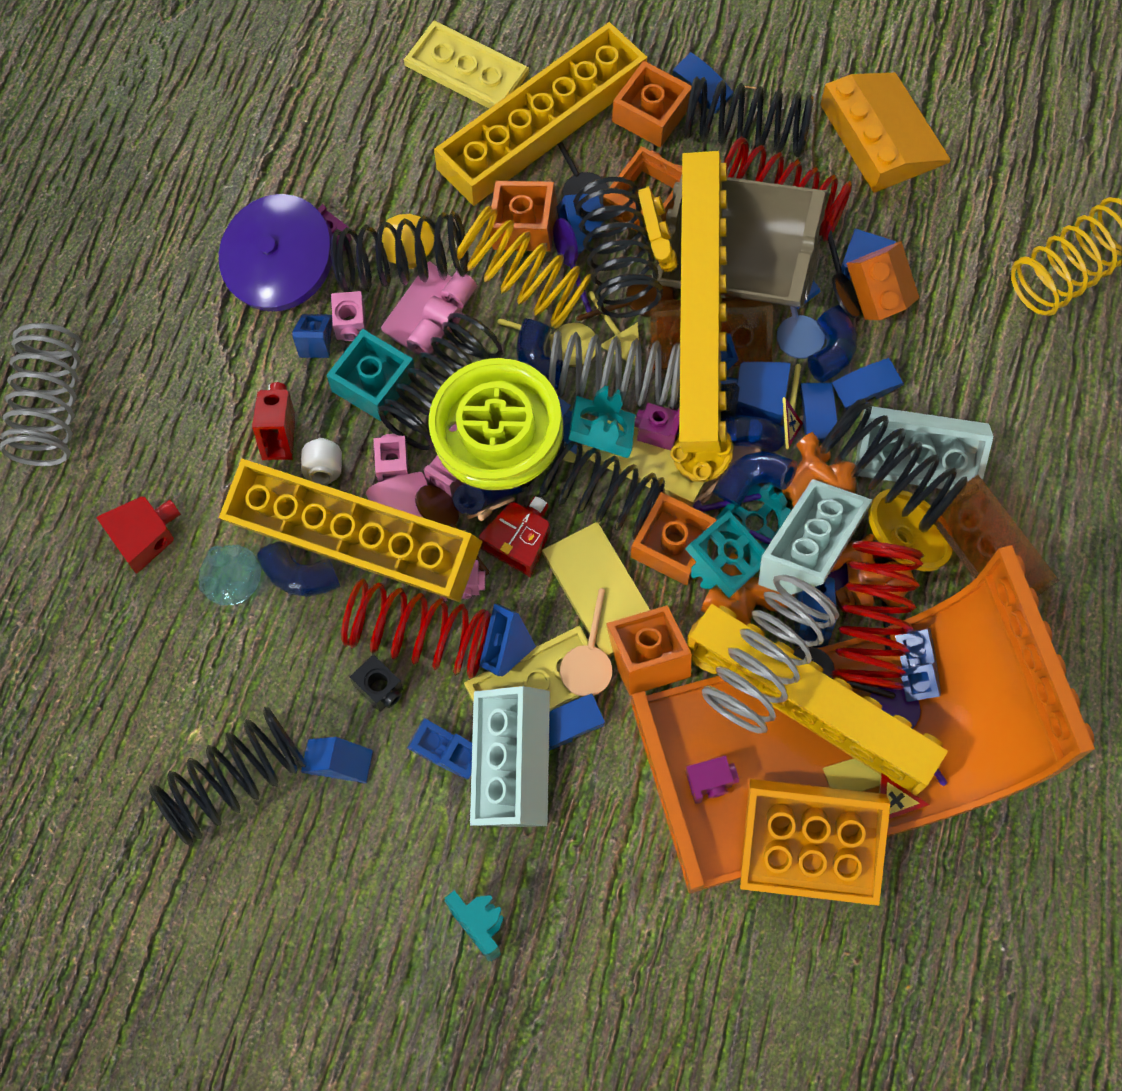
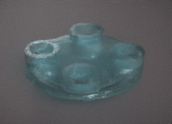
[198,545,261,605]

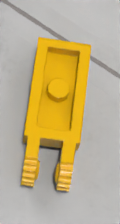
[638,187,678,272]

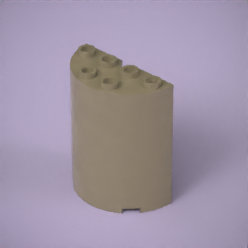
[652,175,826,308]

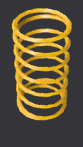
[1011,197,1122,316]
[456,206,591,329]

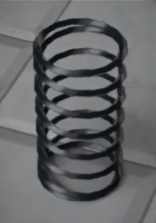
[684,76,814,158]
[573,177,663,318]
[331,210,469,292]
[378,313,503,450]
[820,398,968,532]
[520,437,665,540]
[149,707,307,846]

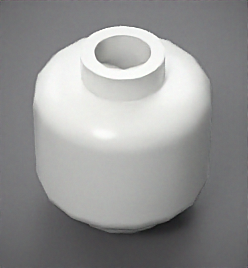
[301,438,342,485]

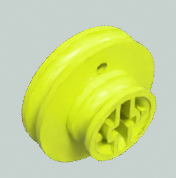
[429,358,563,490]

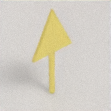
[588,291,642,369]

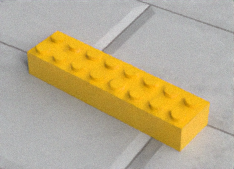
[434,22,648,206]
[219,458,482,602]
[688,604,948,796]

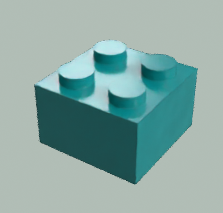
[327,329,416,421]

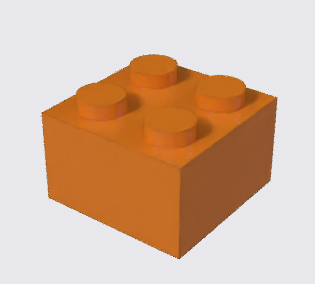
[612,60,692,148]
[489,181,558,251]
[631,492,717,586]

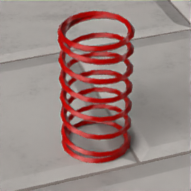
[724,137,852,242]
[831,541,925,690]
[341,578,491,680]

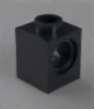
[350,654,404,712]

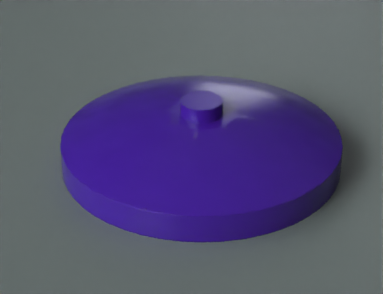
[219,194,333,312]

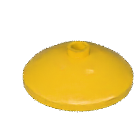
[868,489,953,571]

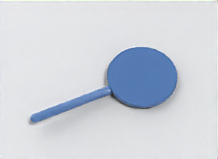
[777,306,825,359]

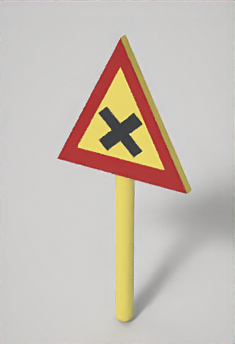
[783,364,803,449]
[879,773,930,819]

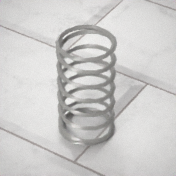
[0,323,82,466]
[549,330,680,410]
[702,575,839,733]

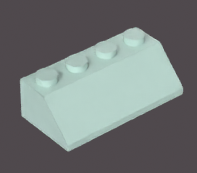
[856,406,994,494]
[758,479,872,595]
[470,686,550,827]

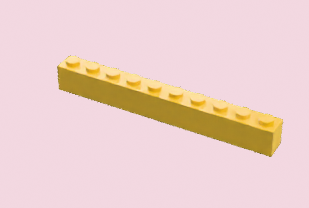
[679,151,727,453]

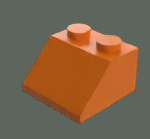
[846,241,919,320]
[606,605,692,696]

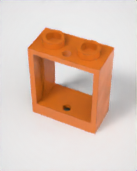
[603,146,682,232]

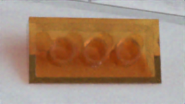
[647,297,773,370]
[934,475,1060,596]

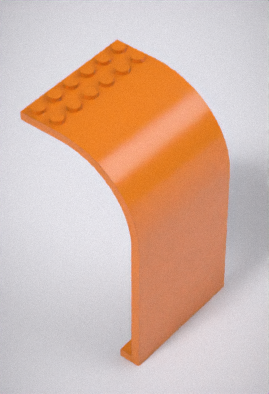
[631,545,1095,894]

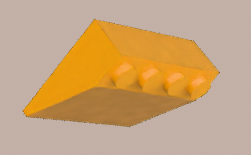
[820,72,951,193]
[740,779,890,906]

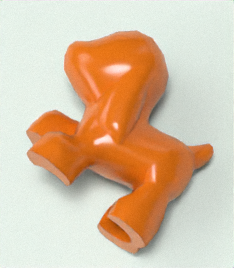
[764,432,857,508]
[831,534,914,612]
[701,552,795,625]

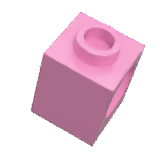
[331,291,366,341]

